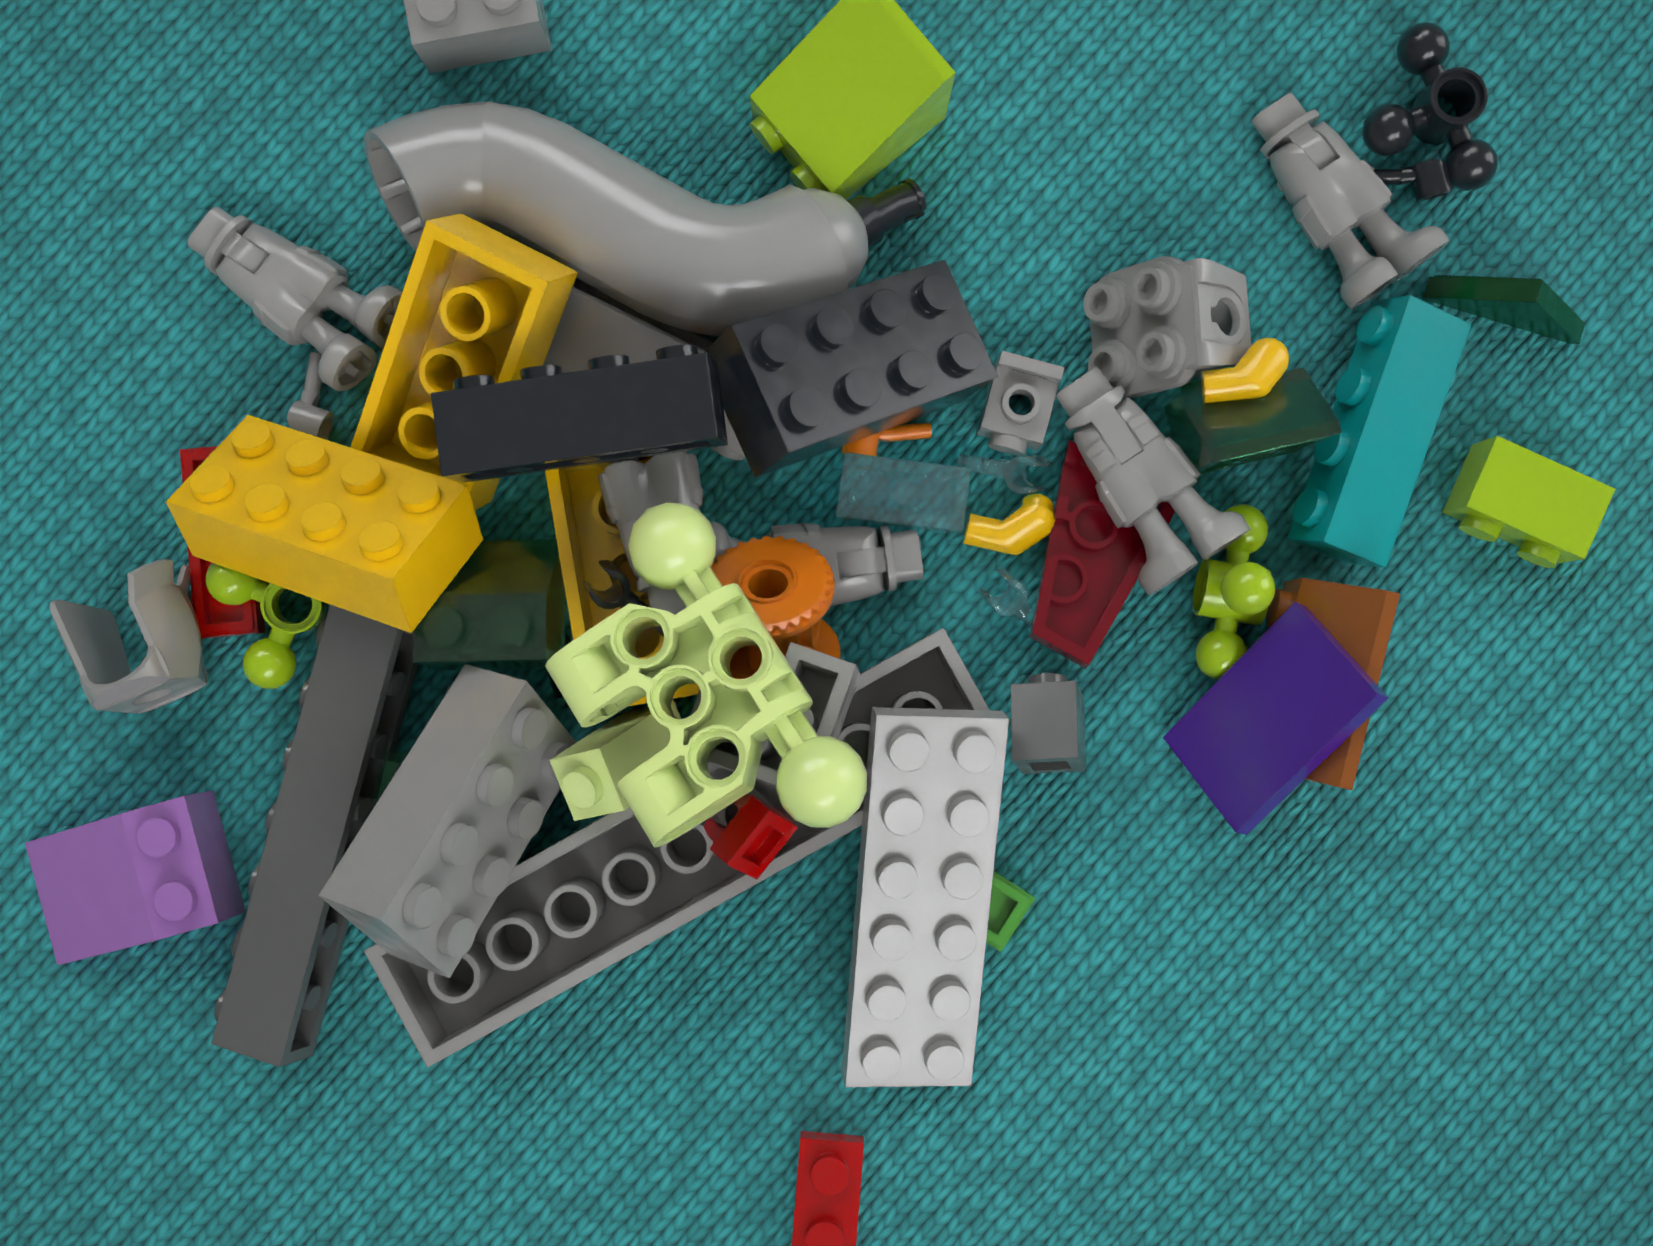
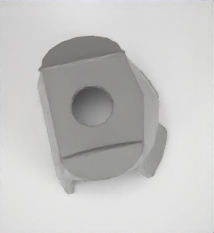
[49,559,208,714]

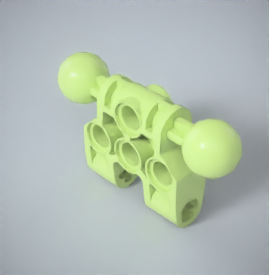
[545,503,867,848]

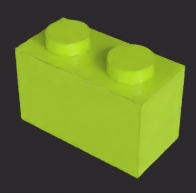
[1442,436,1616,568]

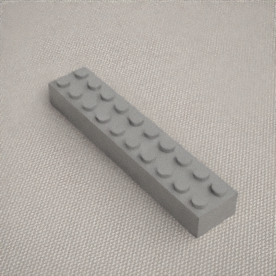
[364,628,1008,1068]

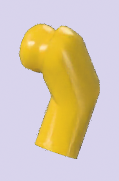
[1201,337,1289,403]
[963,493,1055,555]

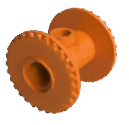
[711,536,841,679]

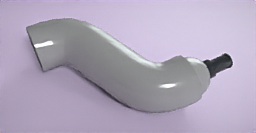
[364,101,926,337]

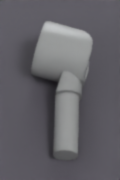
[287,352,334,440]

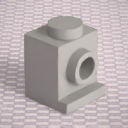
[976,351,1065,456]

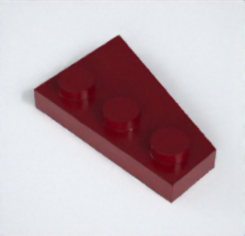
[1030,440,1175,669]

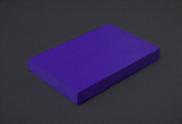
[1163,602,1388,835]

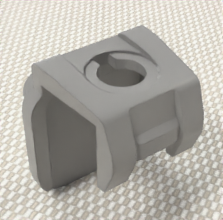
[1083,256,1251,399]

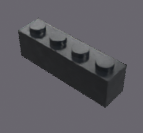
[431,345,728,483]

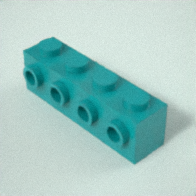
[1287,295,1471,568]

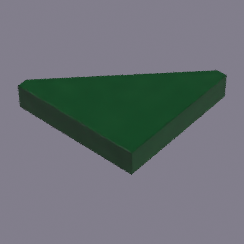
[1423,275,1585,344]

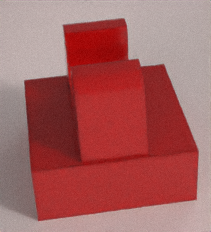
[704,794,798,880]

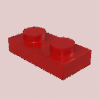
[791,1131,864,1246]

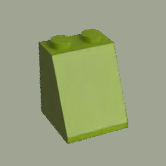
[749,0,955,200]

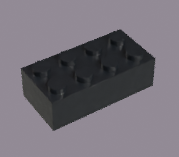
[704,260,998,478]

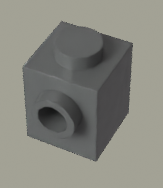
[1011,673,1086,774]

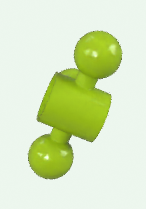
[1192,504,1275,680]
[206,563,328,689]

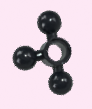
[1362,22,1498,191]

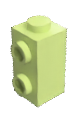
[549,700,681,821]

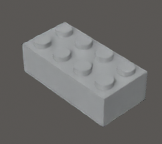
[318,664,577,978]

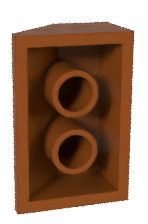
[1266,578,1400,790]

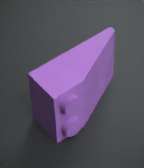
[25,790,246,965]

